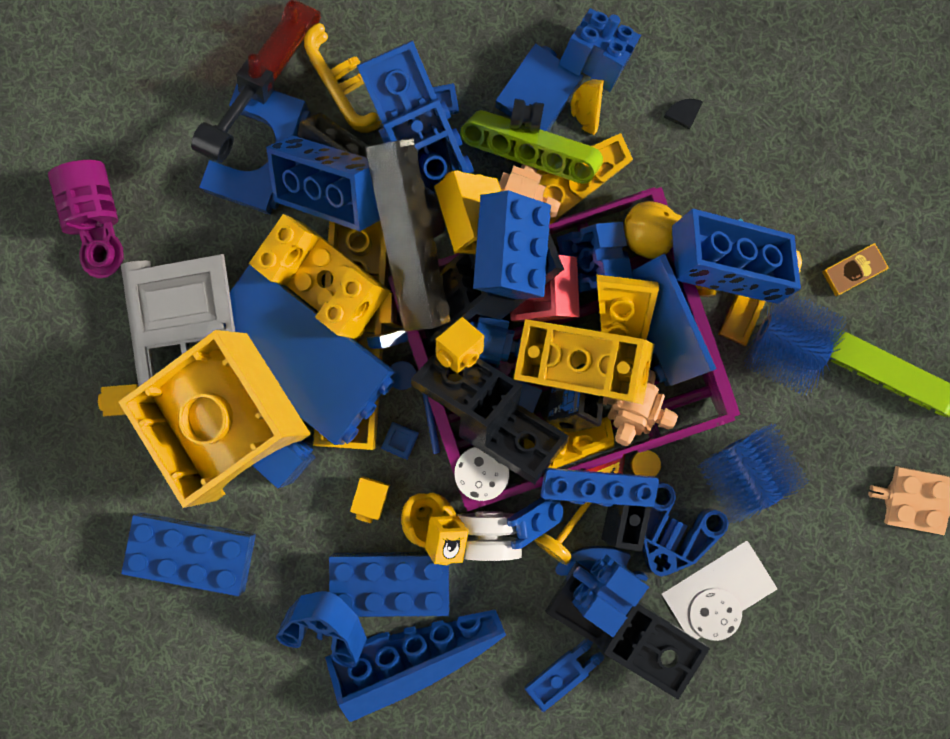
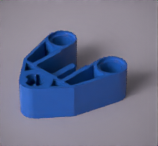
[642,482,729,576]
[276,591,367,668]

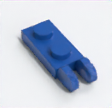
[524,638,605,712]

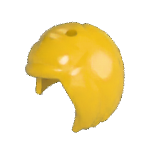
[623,201,682,259]
[401,493,457,548]

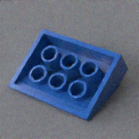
[632,254,717,387]

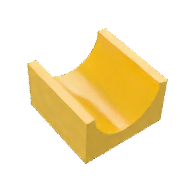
[119,330,311,508]

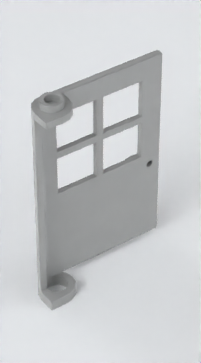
[121,254,235,387]

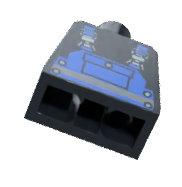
[541,363,604,433]

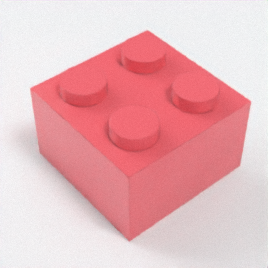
[510,255,580,322]

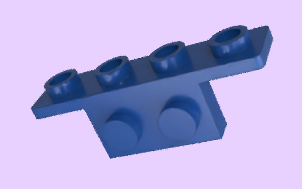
[541,468,659,507]

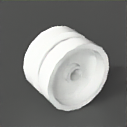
[457,511,522,561]

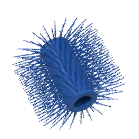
[744,294,847,396]
[697,423,808,523]

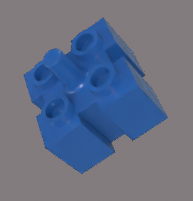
[559,8,641,92]
[557,222,633,294]
[572,554,649,637]

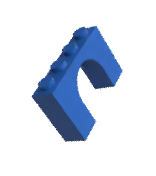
[199,84,311,215]

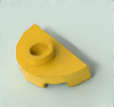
[570,79,604,135]

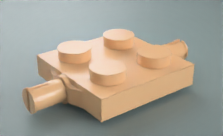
[868,466,950,535]

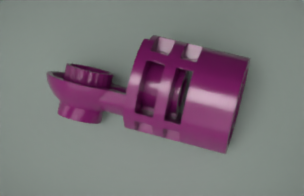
[48,160,124,278]

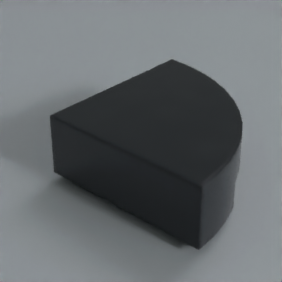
[664,99,703,129]

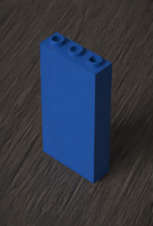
[224,265,397,445]

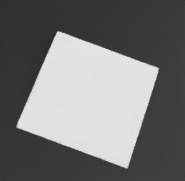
[662,541,777,639]

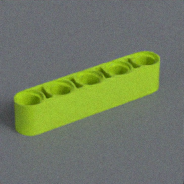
[460,110,603,184]
[830,328,950,418]

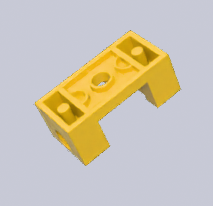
[249,214,390,339]
[514,319,655,404]

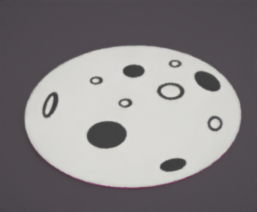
[455,447,509,501]
[690,588,742,641]

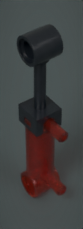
[191,0,321,163]

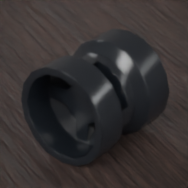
[510,98,544,133]

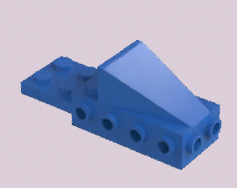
[356,40,474,234]

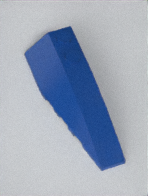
[325,609,506,722]

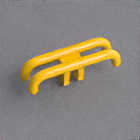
[304,23,381,133]

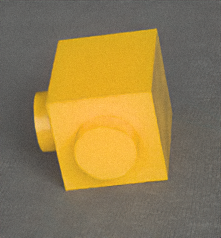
[436,317,484,374]

